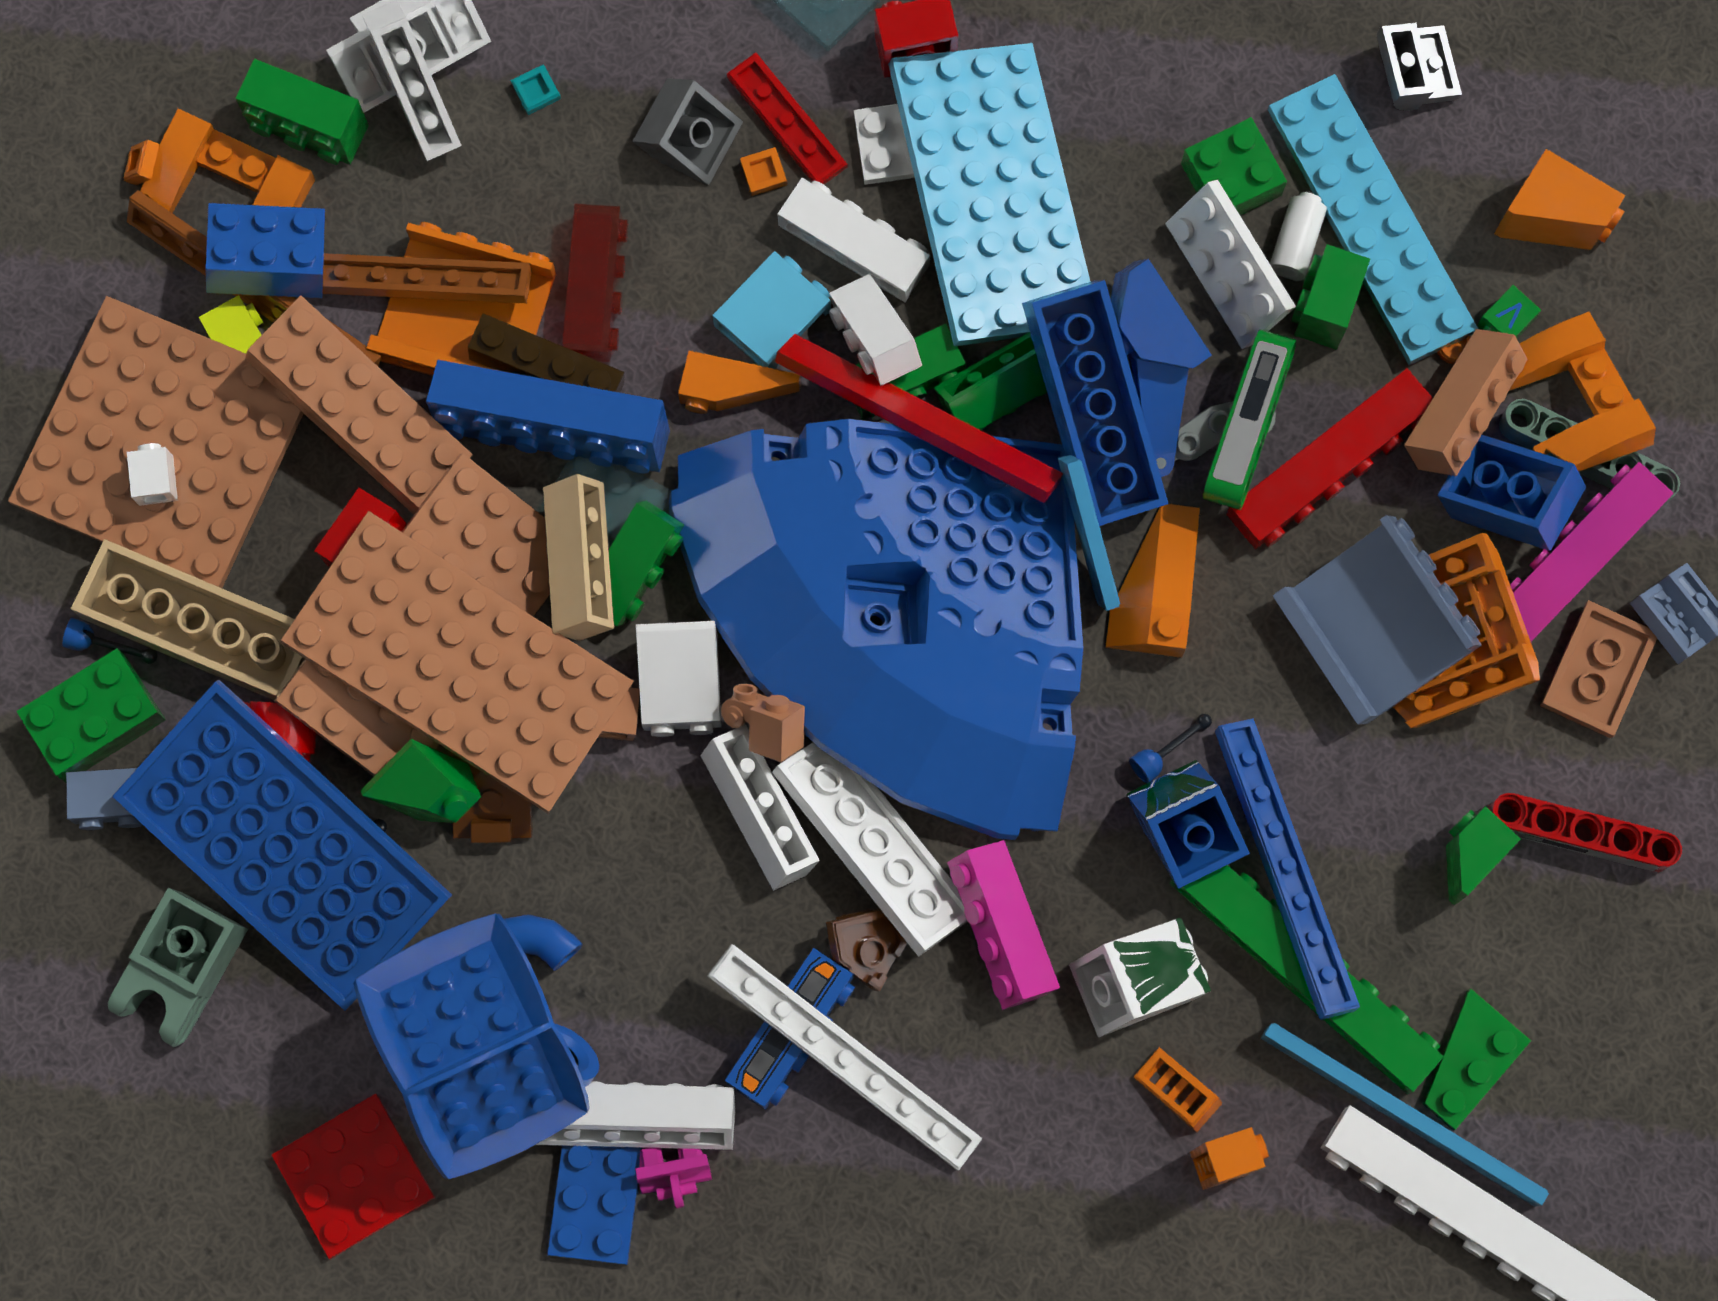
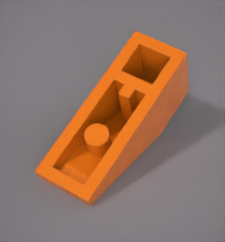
[678,351,801,414]

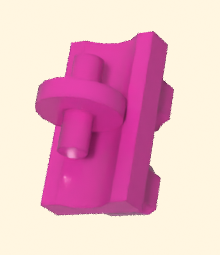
[635,1148,712,1209]

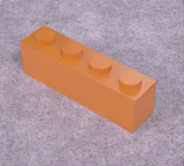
[1190,1127,1269,1190]

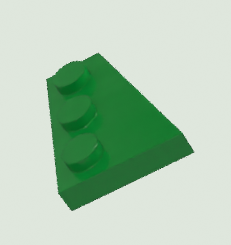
[1423,988,1531,1131]

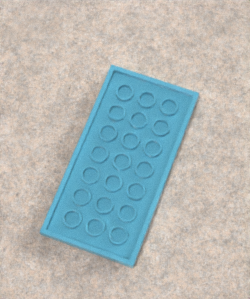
[888,43,1090,346]

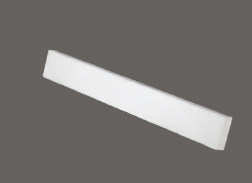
[707,944,982,1170]

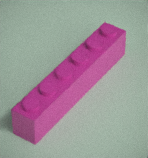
[1510,462,1674,642]

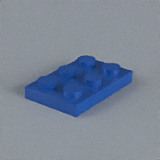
[548,1145,643,1265]

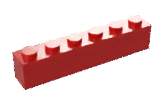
[1226,368,1433,550]

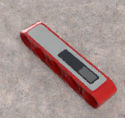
[1488,793,1682,872]

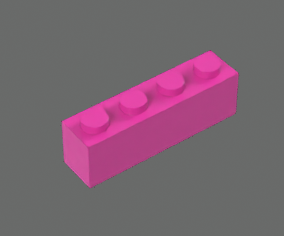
[947,840,1060,1010]

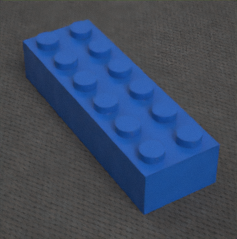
[1022,280,1168,526]
[426,360,670,474]

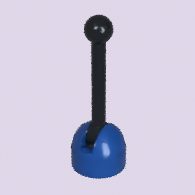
[62,618,158,664]
[1129,714,1212,784]

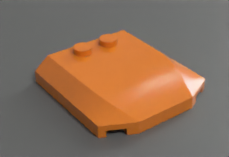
[1393,533,1540,728]

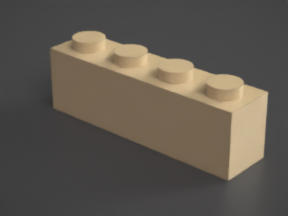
[543,474,614,641]

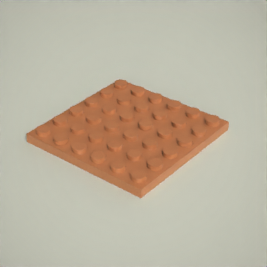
[8,296,304,588]

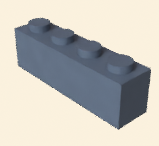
[66,768,142,830]

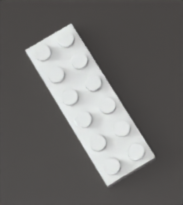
[772,743,968,957]

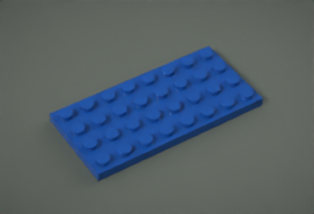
[112,680,452,1011]

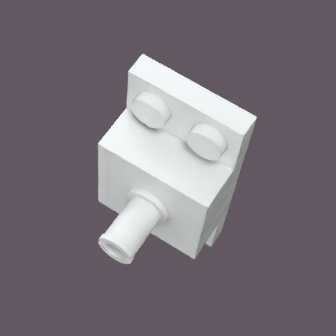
[326,0,491,113]

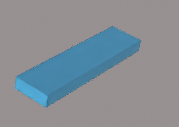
[1058,455,1120,611]

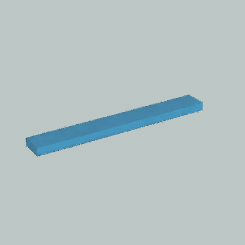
[1261,1023,1549,1207]

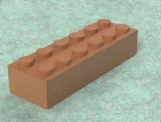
[245,295,473,515]

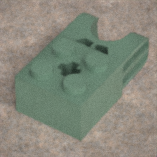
[108,888,248,1047]

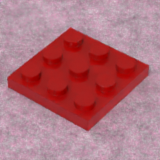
[272,1093,436,1259]

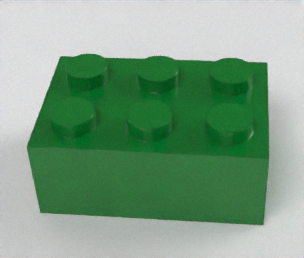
[235,58,369,165]
[16,648,166,783]

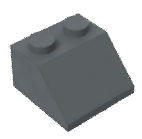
[632,78,743,185]

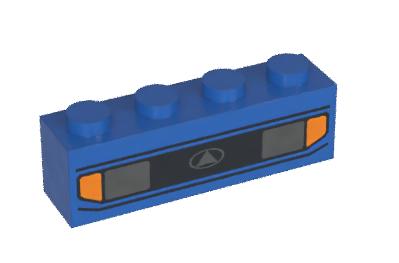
[725,948,855,1110]

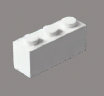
[829,274,922,385]

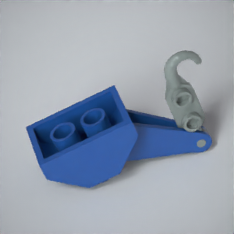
[1111,259,1276,477]

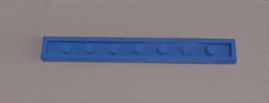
[1215,718,1360,1020]

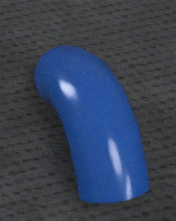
[503,914,583,971]

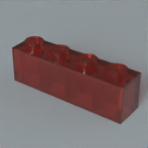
[562,204,628,362]

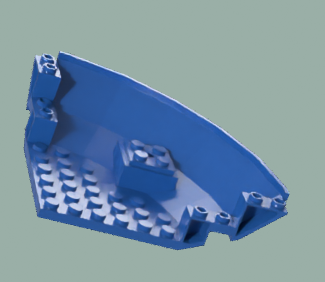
[669,419,1083,840]

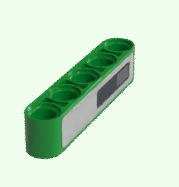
[1203,329,1297,510]

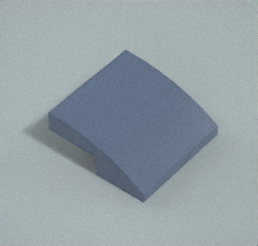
[1630,563,1718,665]

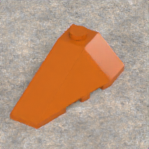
[1105,504,1200,658]

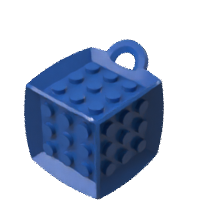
[353,913,599,1179]

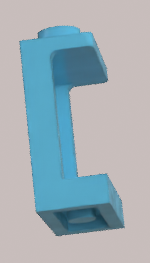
[712,251,831,369]

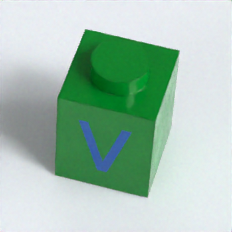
[1477,285,1541,338]

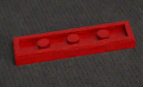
[727,52,848,184]

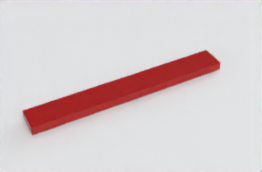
[774,334,1063,503]

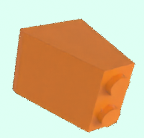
[1494,149,1626,250]

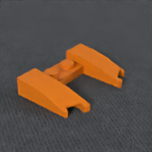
[140,108,315,213]
[1509,311,1656,472]

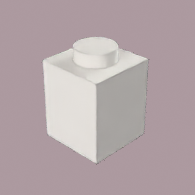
[127,443,178,506]

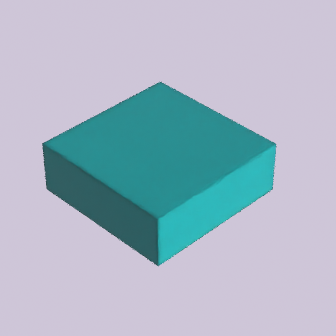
[510,64,561,115]

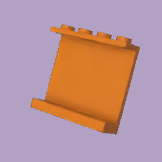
[366,222,556,376]

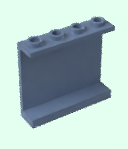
[1273,515,1482,725]

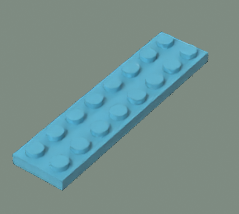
[1268,74,1478,366]

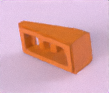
[1134,1047,1222,1133]

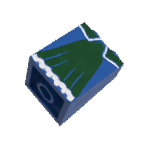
[1126,760,1250,889]

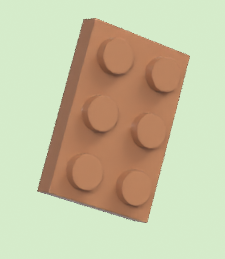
[1540,600,1657,738]

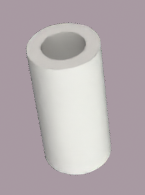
[1270,192,1327,281]

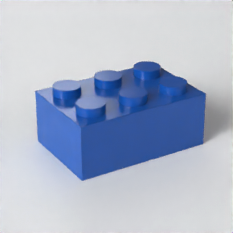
[206,203,325,298]
[1437,435,1586,551]

